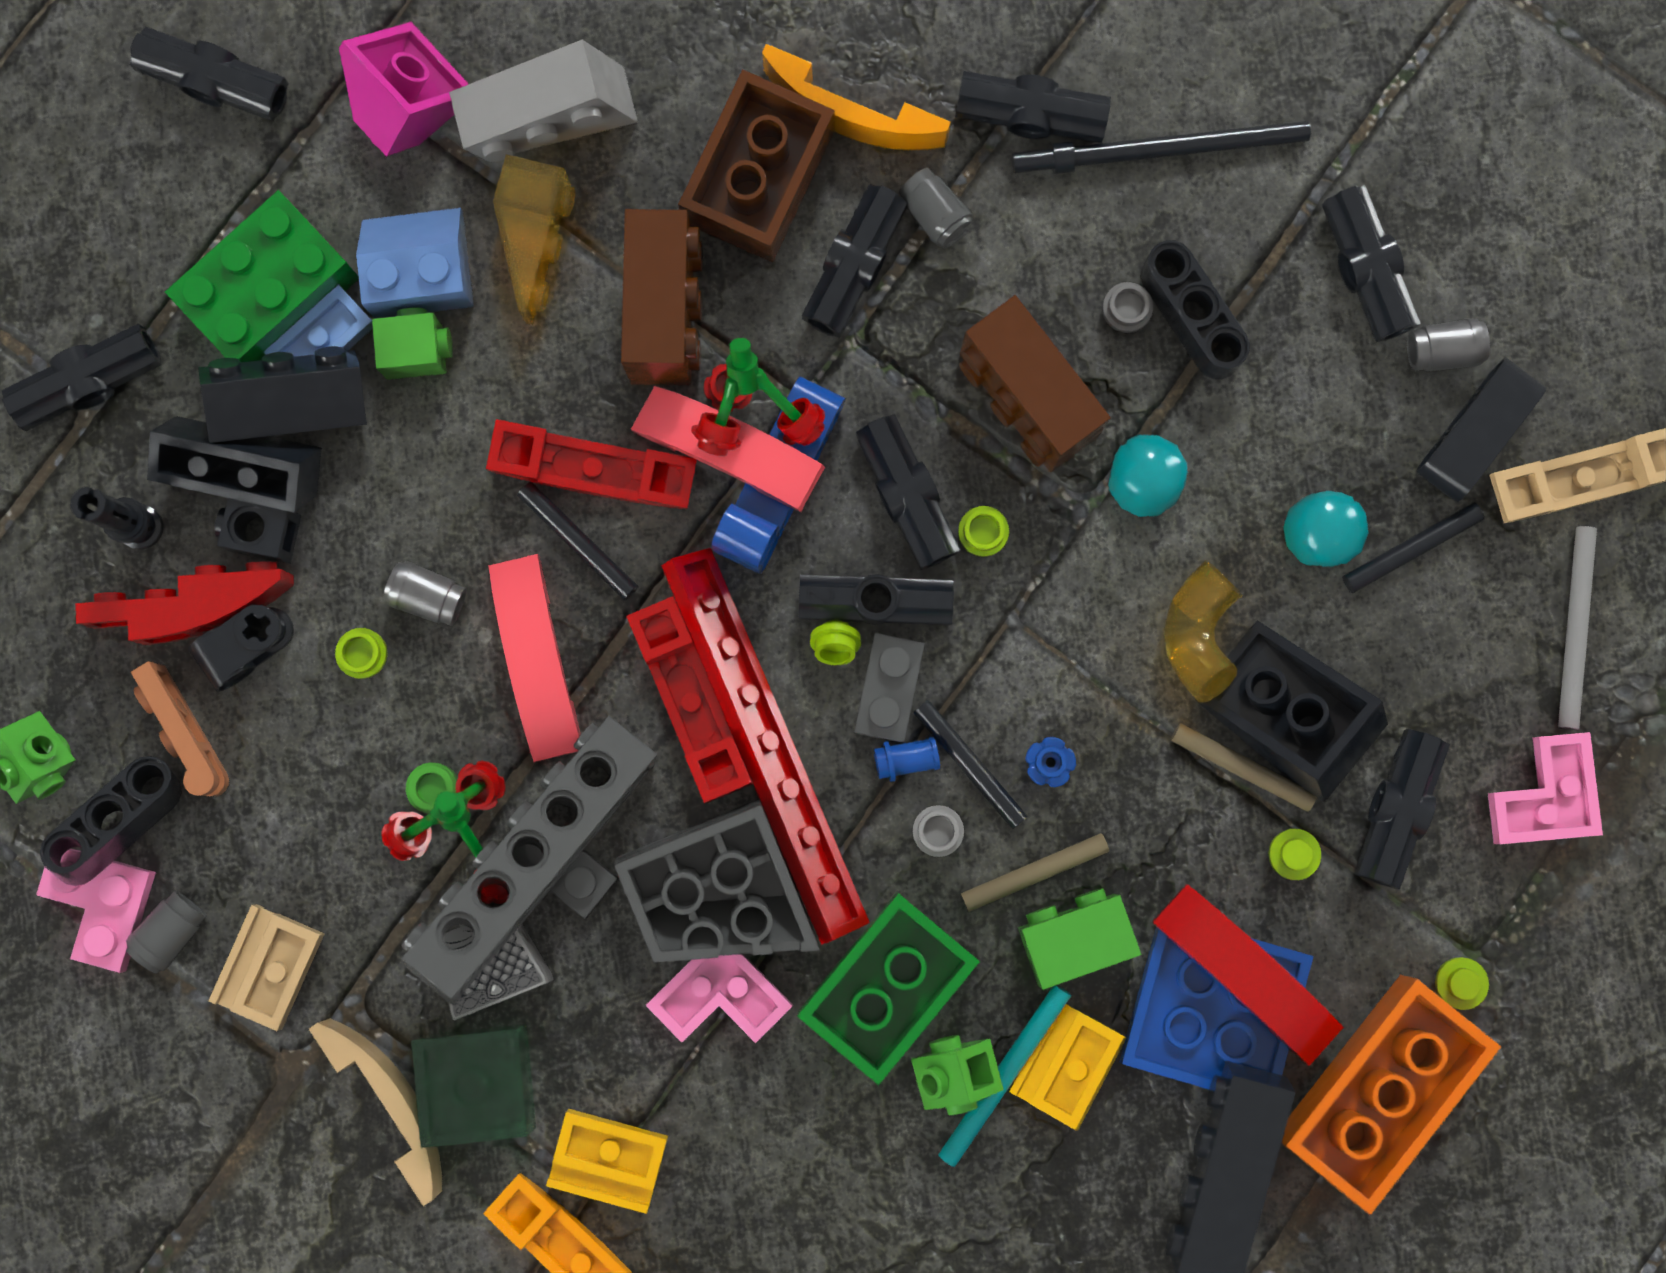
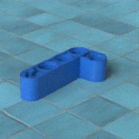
[712,376,846,574]

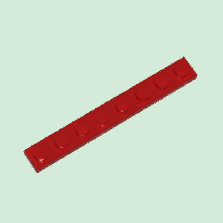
[661,547,870,945]

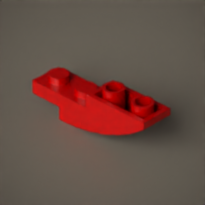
[75,561,294,645]

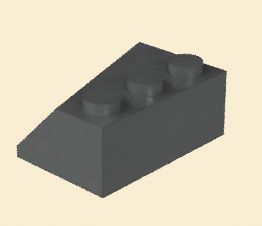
[614,799,820,962]

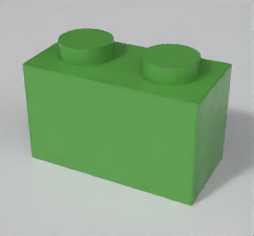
[1017,888,1141,990]

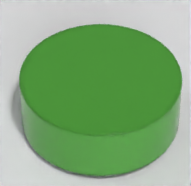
[406,763,458,814]

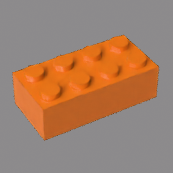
[1281,975,1501,1215]

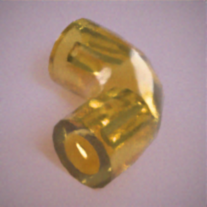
[1163,560,1242,703]

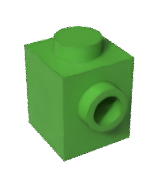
[372,308,453,380]

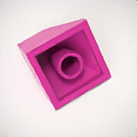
[339,22,468,156]

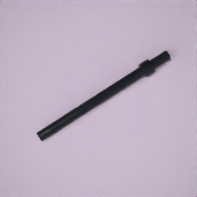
[1012,121,1311,174]

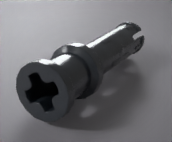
[70,487,164,550]

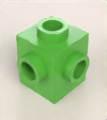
[0,711,75,804]
[911,1035,1004,1115]

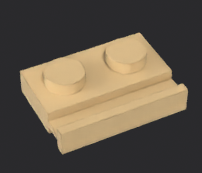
[209,904,324,1031]

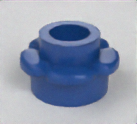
[1025,737,1076,787]

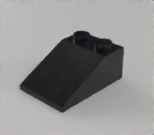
[1194,620,1388,802]

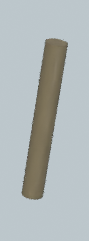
[1171,723,1317,812]
[960,833,1110,912]

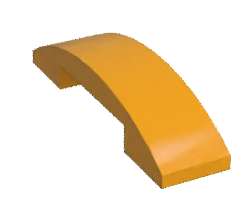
[762,44,951,150]
[483,1173,632,1273]

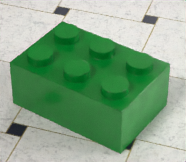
[165,190,359,362]
[797,892,980,1086]

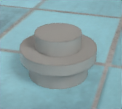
[1102,282,1153,333]
[913,805,964,857]

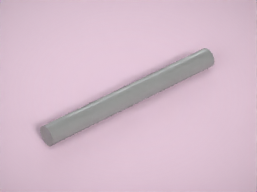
[1558,526,1597,730]

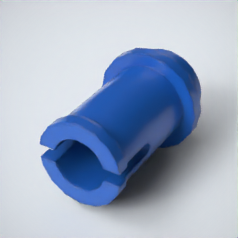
[874,737,940,782]

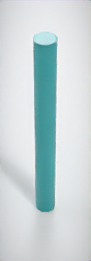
[938,985,1072,1167]

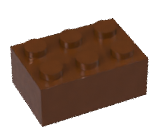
[678,69,835,263]
[621,209,703,385]
[959,295,1111,473]

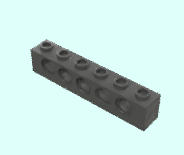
[401,716,657,1005]

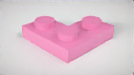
[1488,732,1603,844]
[36,849,156,973]
[646,954,793,1043]

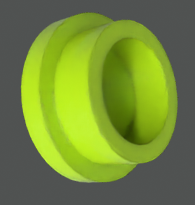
[958,506,1009,557]
[810,620,861,665]
[335,628,388,679]
[1268,829,1321,880]
[1435,957,1489,1010]

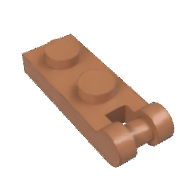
[131,661,229,796]

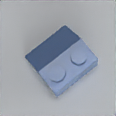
[356,208,474,319]

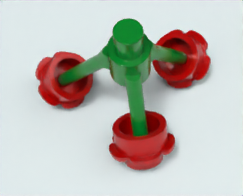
[691,338,825,456]
[381,761,509,904]

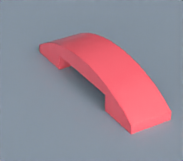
[630,386,825,512]
[488,554,581,762]

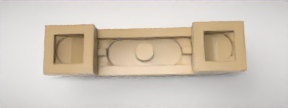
[1490,428,1666,523]
[309,1018,442,1206]

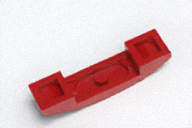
[486,419,697,509]
[626,596,753,804]
[1152,884,1344,1066]

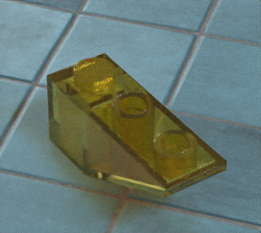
[493,154,575,325]

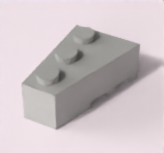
[449,39,638,162]

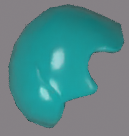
[1108,435,1188,517]
[1283,491,1369,567]

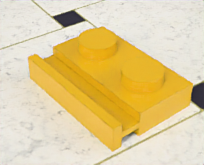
[1009,1004,1127,1130]
[546,1109,668,1214]

